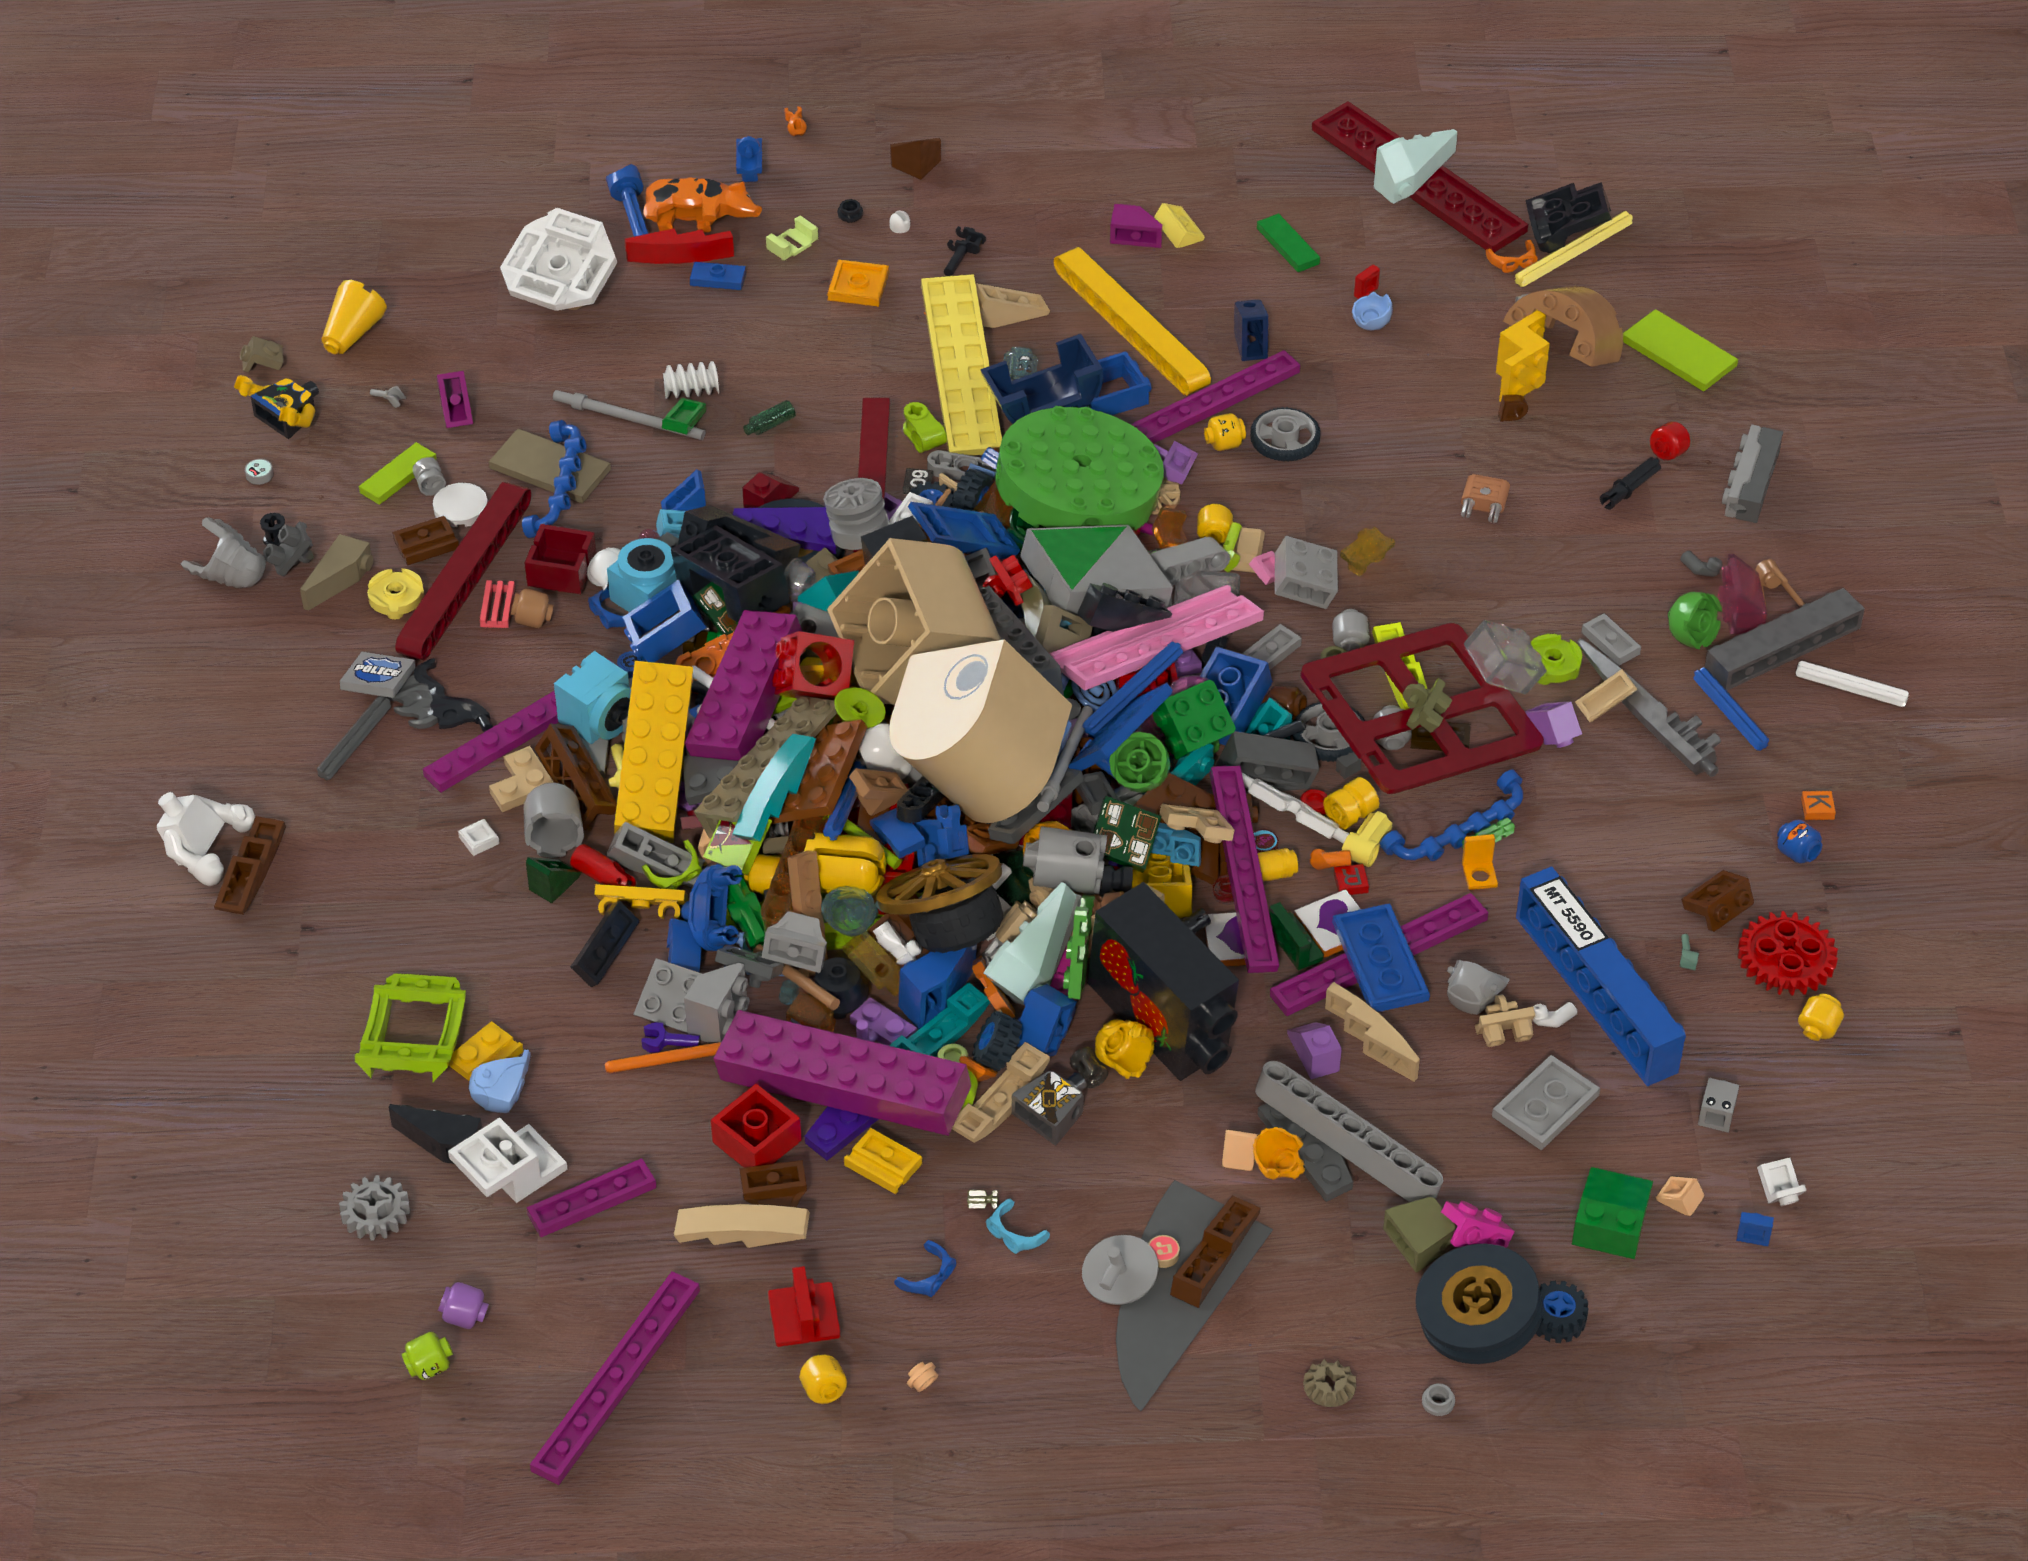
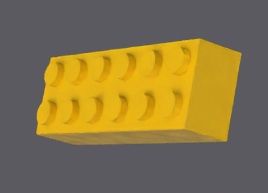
[614,661,693,843]

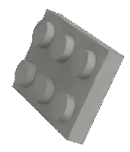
[1492,1055,1600,1150]

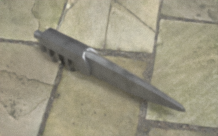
[1577,638,1721,777]

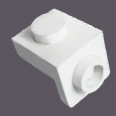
[1757,1158,1807,1206]

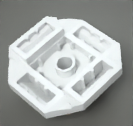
[500,208,617,311]

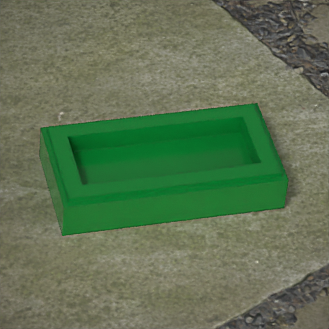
[662,398,706,435]

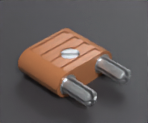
[1461,474,1510,523]

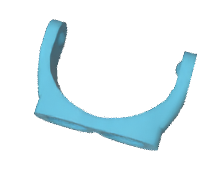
[986,1198,1050,1254]

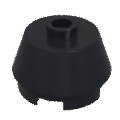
[808,957,869,1019]

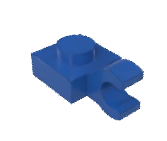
[936,805,969,859]

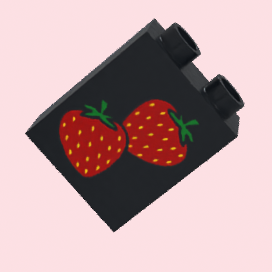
[1087,882,1239,1081]

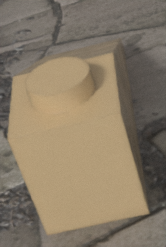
[976,283,1050,328]

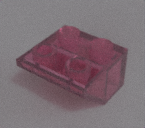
[1718,554,1767,634]

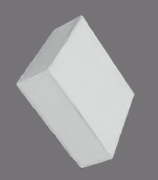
[458,819,499,856]

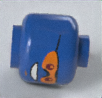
[1777,819,1823,864]

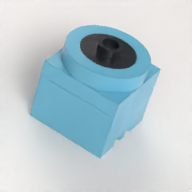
[607,538,677,612]
[554,651,631,744]

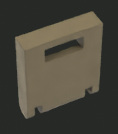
[1035,605,1093,682]

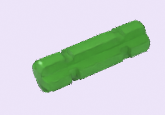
[1462,818,1515,849]

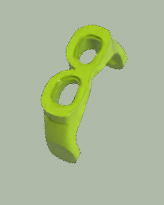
[641,839,702,890]

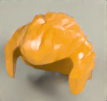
[1253,1127,1305,1180]

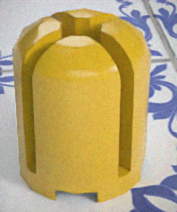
[804,832,887,898]

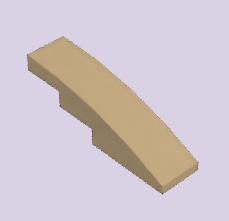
[1325,982,1420,1082]
[674,1204,810,1248]

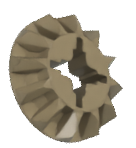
[1303,1359,1356,1407]

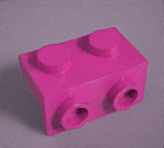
[1441,1201,1515,1248]

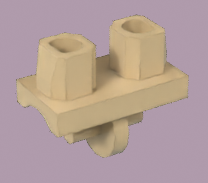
[1475,994,1536,1047]

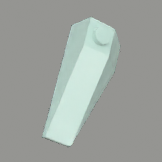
[1374,129,1457,204]
[983,882,1077,1005]

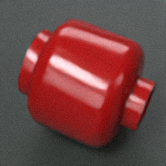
[1650,422,1691,461]

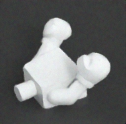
[157,792,255,886]

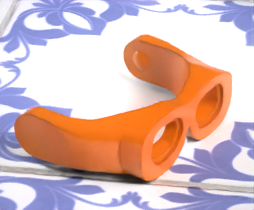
[1486,240,1538,273]

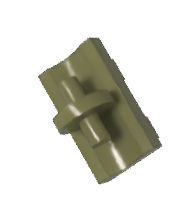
[1403,678,1452,733]

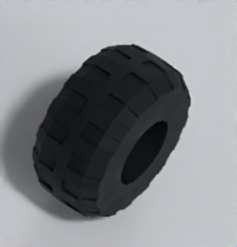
[909,878,1004,953]

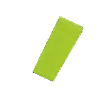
[359,442,437,505]

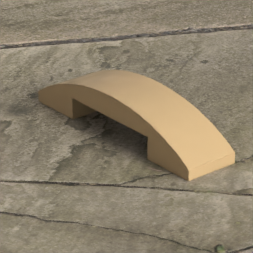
[952,1042,1050,1143]

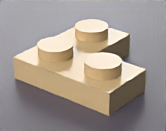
[489,746,554,812]
[1159,804,1234,843]

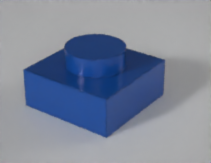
[1736,1212,1774,1246]

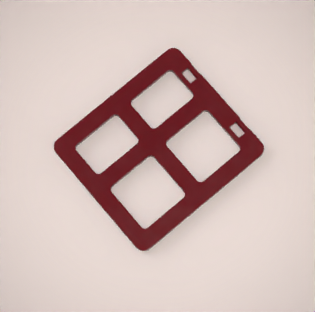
[1300,623,1544,794]

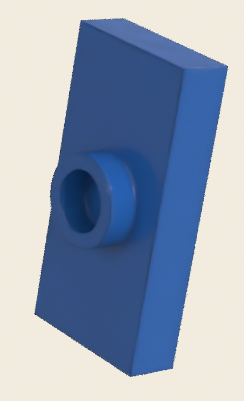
[690,262,746,290]

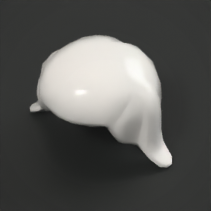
[587,547,621,591]

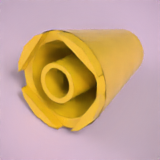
[321,280,387,354]

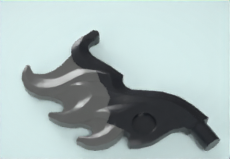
[383,658,493,732]

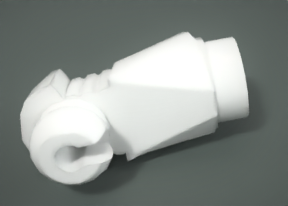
[873,921,922,965]

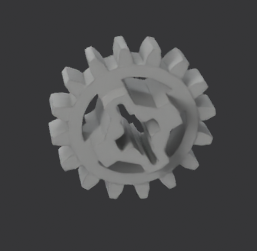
[339,1175,410,1240]

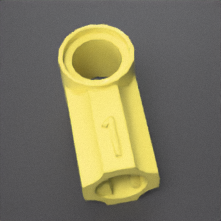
[1342,811,1392,868]

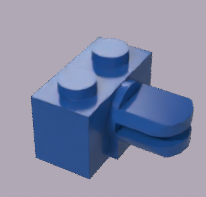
[1016,984,1077,1057]

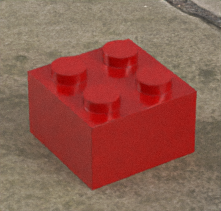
[711,1084,802,1168]

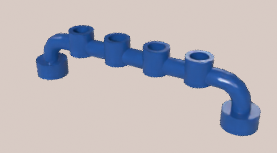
[522,420,587,538]
[1379,769,1523,861]

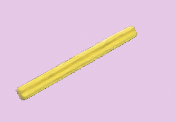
[1515,211,1633,287]

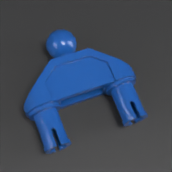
[681,864,743,952]

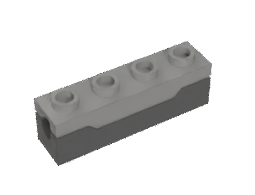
[1722,424,1783,523]

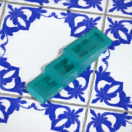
[732,734,816,842]

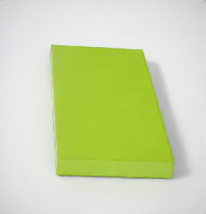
[1623,309,1738,392]

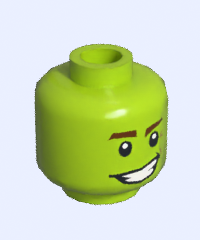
[402,1332,453,1380]

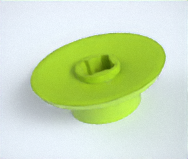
[834,687,886,728]

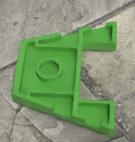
[1063,895,1095,999]

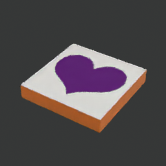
[1294,889,1361,958]
[1203,912,1246,966]

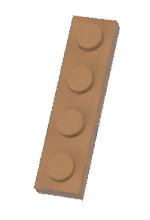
[788,851,828,977]

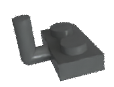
[715,945,784,988]

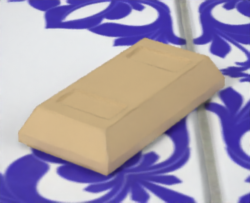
[1233,528,1265,573]
[1575,669,1637,722]

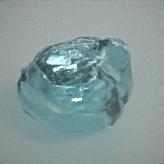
[821,886,876,937]

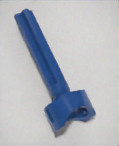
[606,164,649,237]

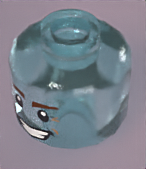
[1003,347,1038,381]

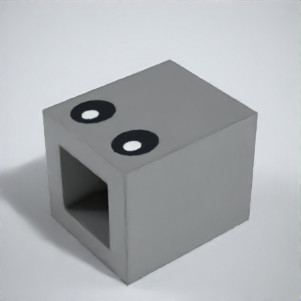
[1698,1078,1740,1133]

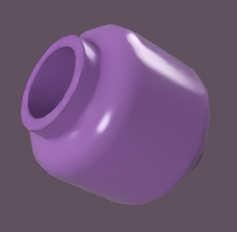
[438,1282,489,1329]

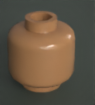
[510,589,554,629]

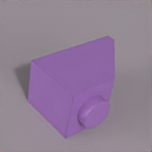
[1525,702,1582,748]
[1287,1022,1341,1079]

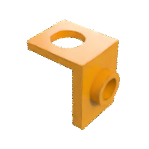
[1462,834,1498,890]

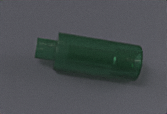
[743,400,796,435]

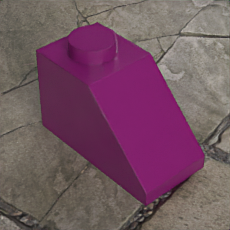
[1110,204,1163,248]
[436,371,473,428]

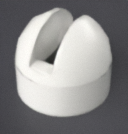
[890,210,910,233]

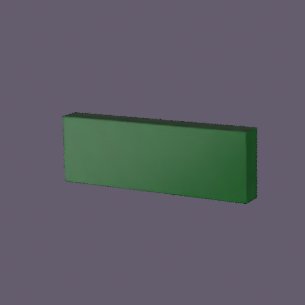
[1257,213,1320,272]

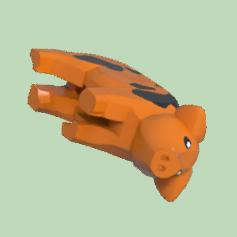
[643,177,762,232]

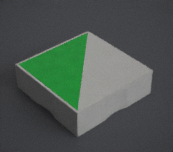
[1020,525,1173,621]

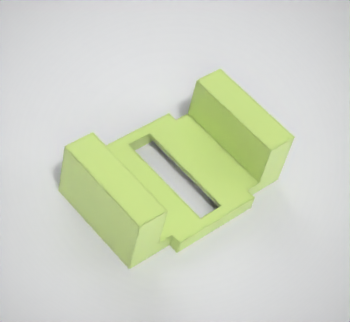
[766,216,818,260]

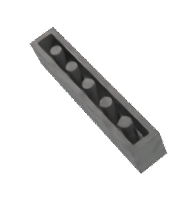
[1705,588,1865,691]

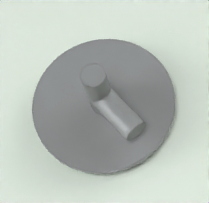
[1082,1235,1159,1305]

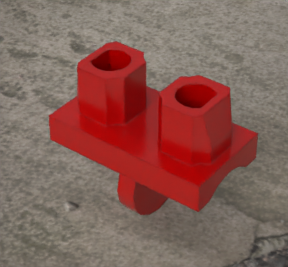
[983,555,1033,606]

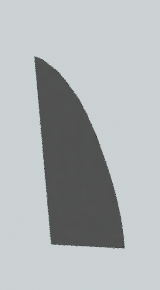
[1116,1180,1273,1411]

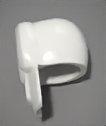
[852,723,913,780]

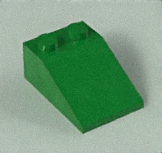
[1572,1167,1653,1259]

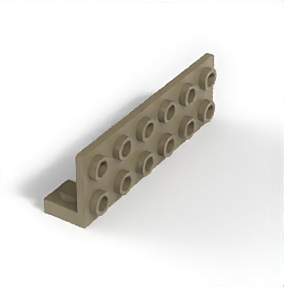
[694,696,837,838]

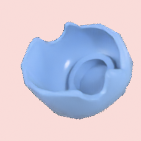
[1352,292,1393,330]

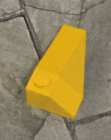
[1132,853,1192,919]

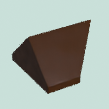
[890,138,941,180]

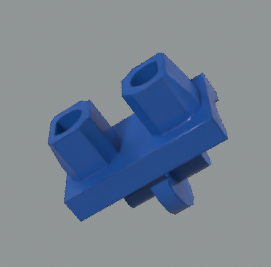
[736,136,762,182]

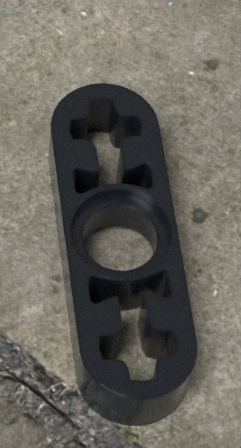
[896,776,945,823]

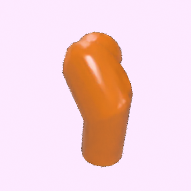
[1310,849,1351,870]

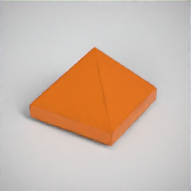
[959,1056,997,1082]

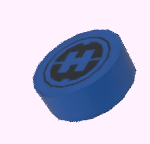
[617,651,646,678]

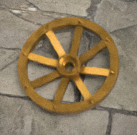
[876,854,1002,914]

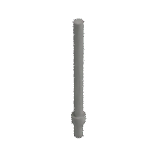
[553,390,705,440]
[1037,706,1093,812]

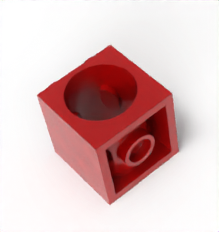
[772,631,854,700]

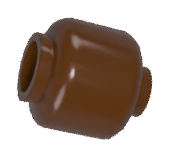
[1262,685,1307,722]

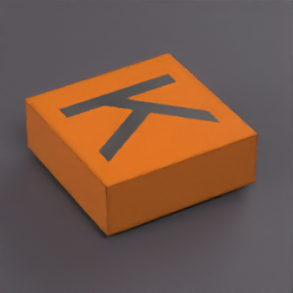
[1801,791,1836,820]

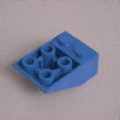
[898,944,977,1030]

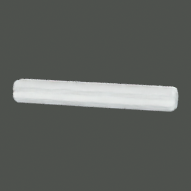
[1796,661,1909,707]

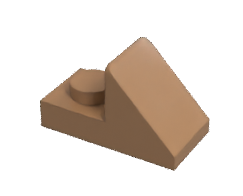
[849,768,908,816]

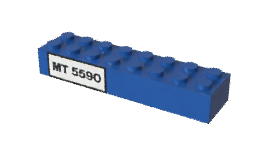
[1516,866,1686,1086]

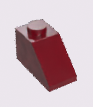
[742,472,799,508]

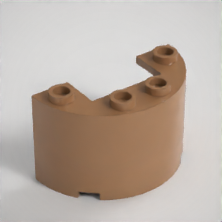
[1503,286,1623,367]

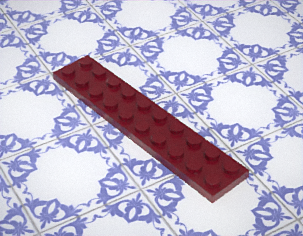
[1312,101,1529,253]

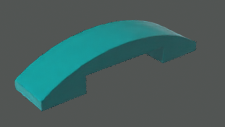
[889,983,990,1057]

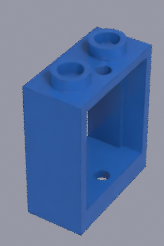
[1088,351,1152,415]
[623,579,706,663]

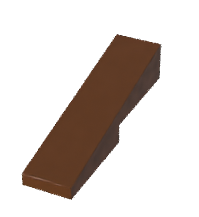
[1170,1195,1261,1308]

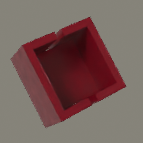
[524,524,596,595]

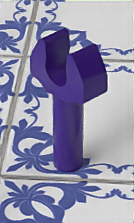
[641,1022,700,1054]

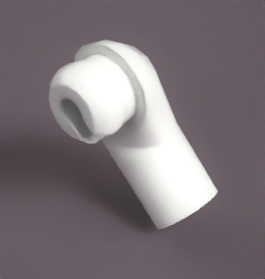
[1533,1002,1577,1028]

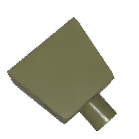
[1383,1197,1457,1272]

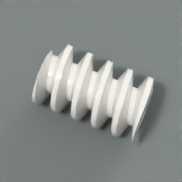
[663,361,719,399]

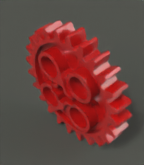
[1737,911,1838,996]

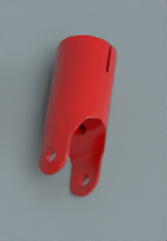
[570,844,636,887]

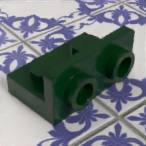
[1269,902,1324,971]

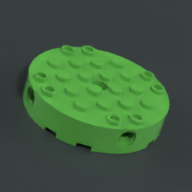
[995,406,1164,531]

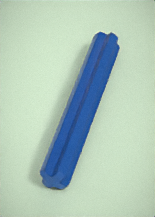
[1693,667,1769,751]

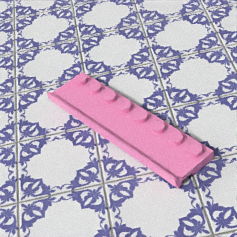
[1050,585,1264,690]

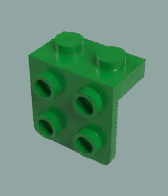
[1153,680,1236,760]

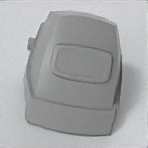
[1447,960,1510,1015]

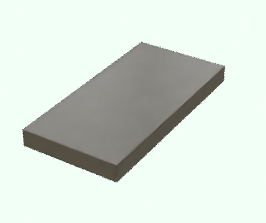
[489,429,611,504]

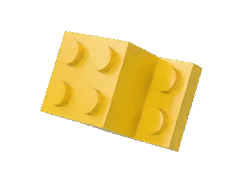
[1496,310,1550,402]

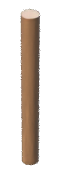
[753,944,840,1010]

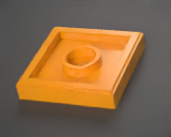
[827,260,889,307]

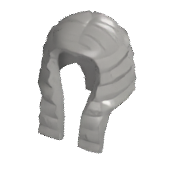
[181,517,266,589]

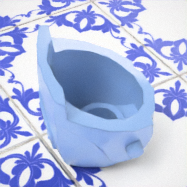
[469,1049,531,1113]

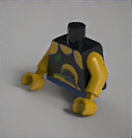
[234,375,319,439]

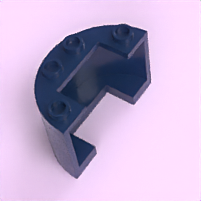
[981,334,1103,424]

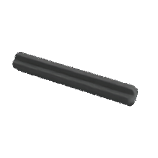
[317,696,391,780]

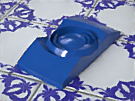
[908,502,1020,559]

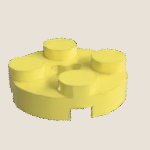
[367,568,424,620]

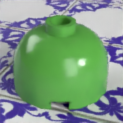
[1668,592,1722,649]
[1109,732,1170,793]

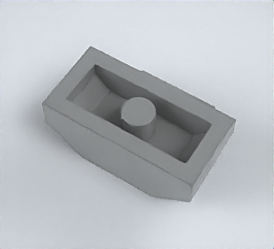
[761,911,827,973]

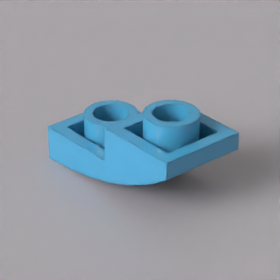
[1151,823,1201,867]

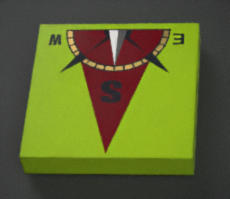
[703,819,772,875]

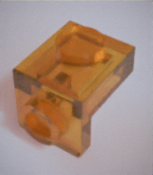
[1152,507,1188,549]

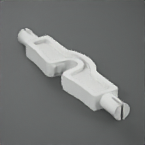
[1242,773,1349,844]

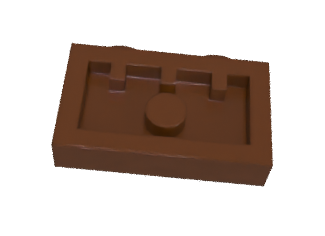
[1681,870,1754,932]

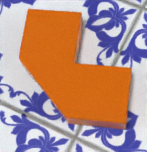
[972,955,1015,1018]

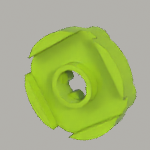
[1524,634,1582,685]

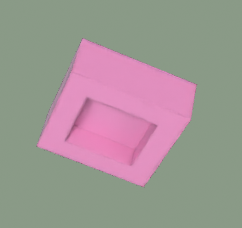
[1249,551,1275,585]

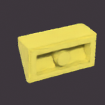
[1154,203,1205,248]

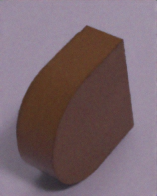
[1498,395,1528,422]

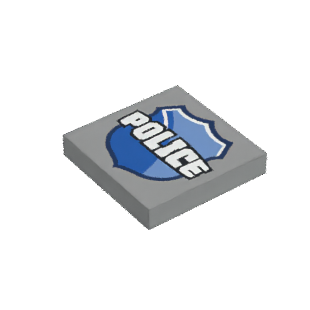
[340,652,416,698]

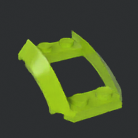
[355,973,466,1082]

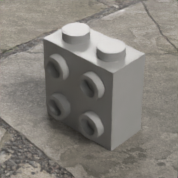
[1275,536,1338,609]

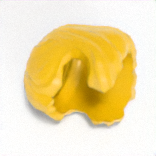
[1095,1019,1155,1079]

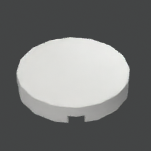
[432,483,488,527]

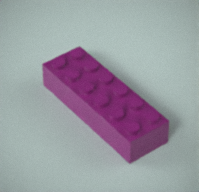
[685,610,803,761]

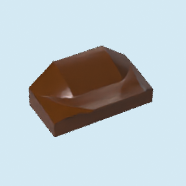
[739,1160,807,1208]

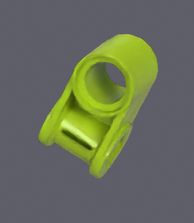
[903,402,947,453]

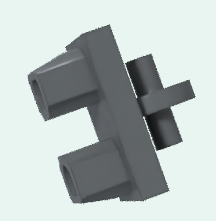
[263,521,314,576]

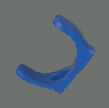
[588,586,627,629]
[894,1240,956,1297]

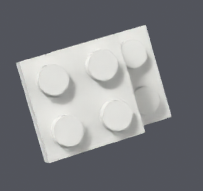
[448,1118,568,1203]

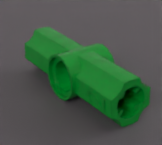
[727,875,770,951]

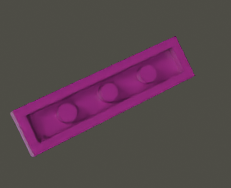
[526,1158,656,1237]

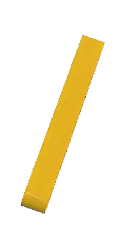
[1054,247,1211,396]

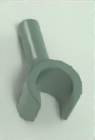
[1679,934,1699,970]

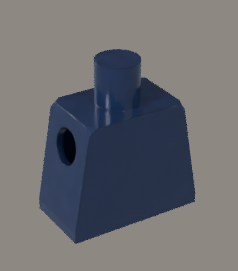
[1234,300,1269,361]

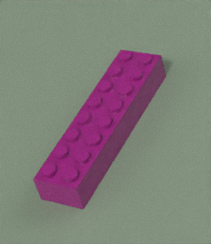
[713,1010,971,1136]

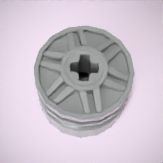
[823,478,889,550]

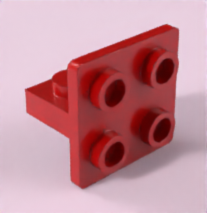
[768,1266,840,1347]

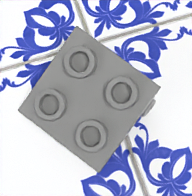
[633,958,702,1033]

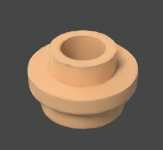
[907,1362,938,1392]

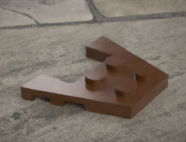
[1133,773,1219,885]

